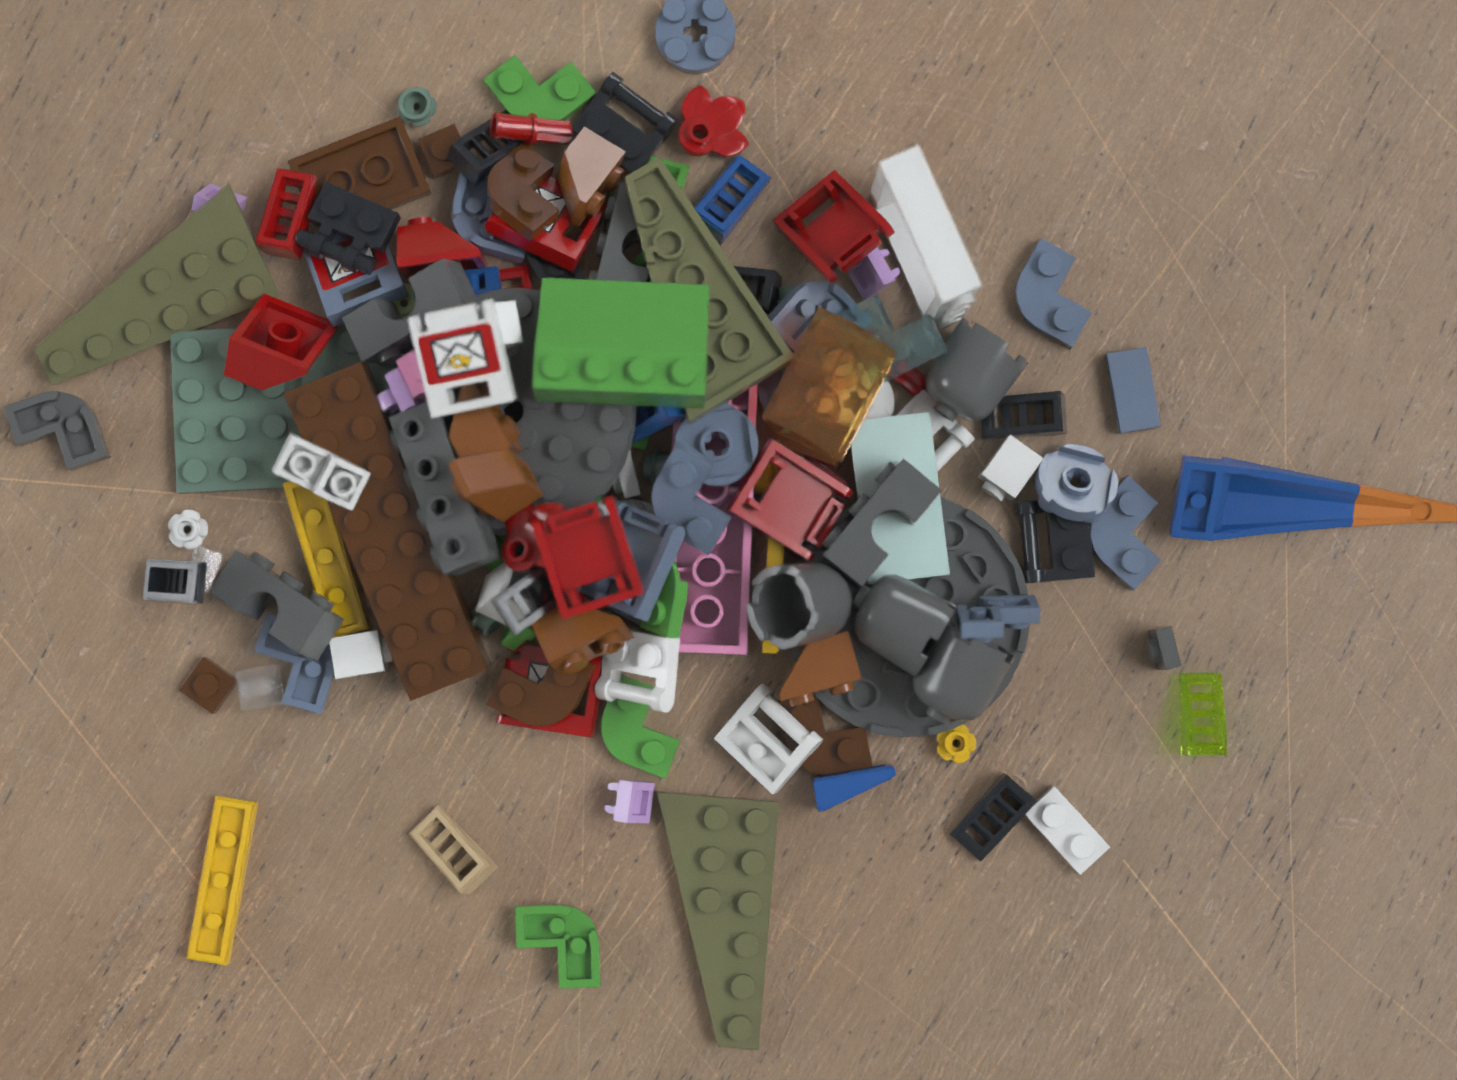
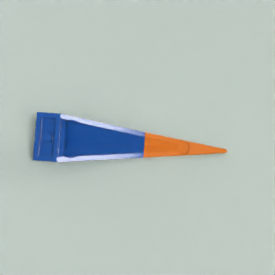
[1169,455,1457,541]

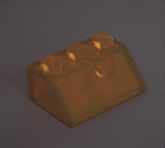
[762,307,897,463]

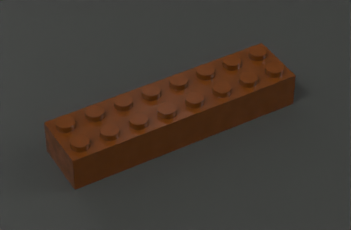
[283,362,492,701]

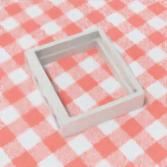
[868,145,982,330]

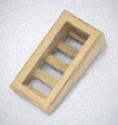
[409,805,498,895]

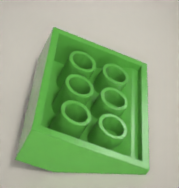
[533,278,709,408]

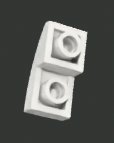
[272,433,371,511]

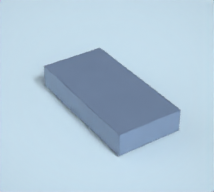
[1105,347,1161,434]

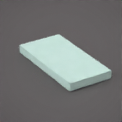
[848,412,950,585]

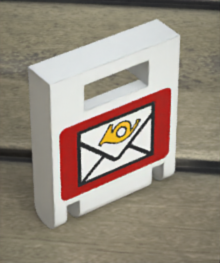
[408,299,517,418]

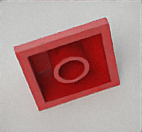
[396,217,488,282]
[224,293,339,391]

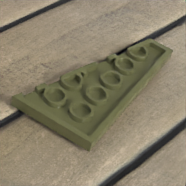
[625,156,795,425]
[34,182,279,386]
[657,791,779,1050]

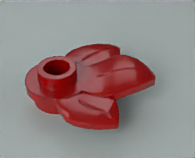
[678,86,749,157]
[502,503,565,572]

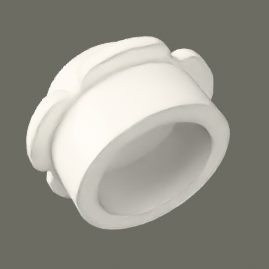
[168,509,208,550]

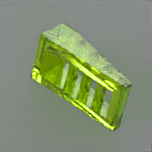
[1179,673,1227,756]

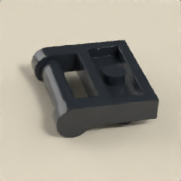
[572,72,678,174]
[1014,501,1095,584]

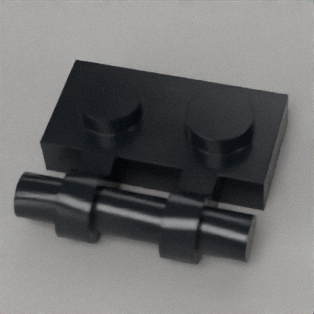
[295,182,401,275]

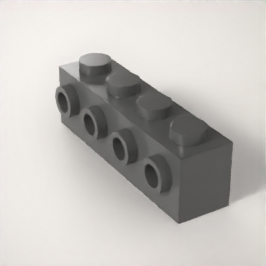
[389,402,502,576]

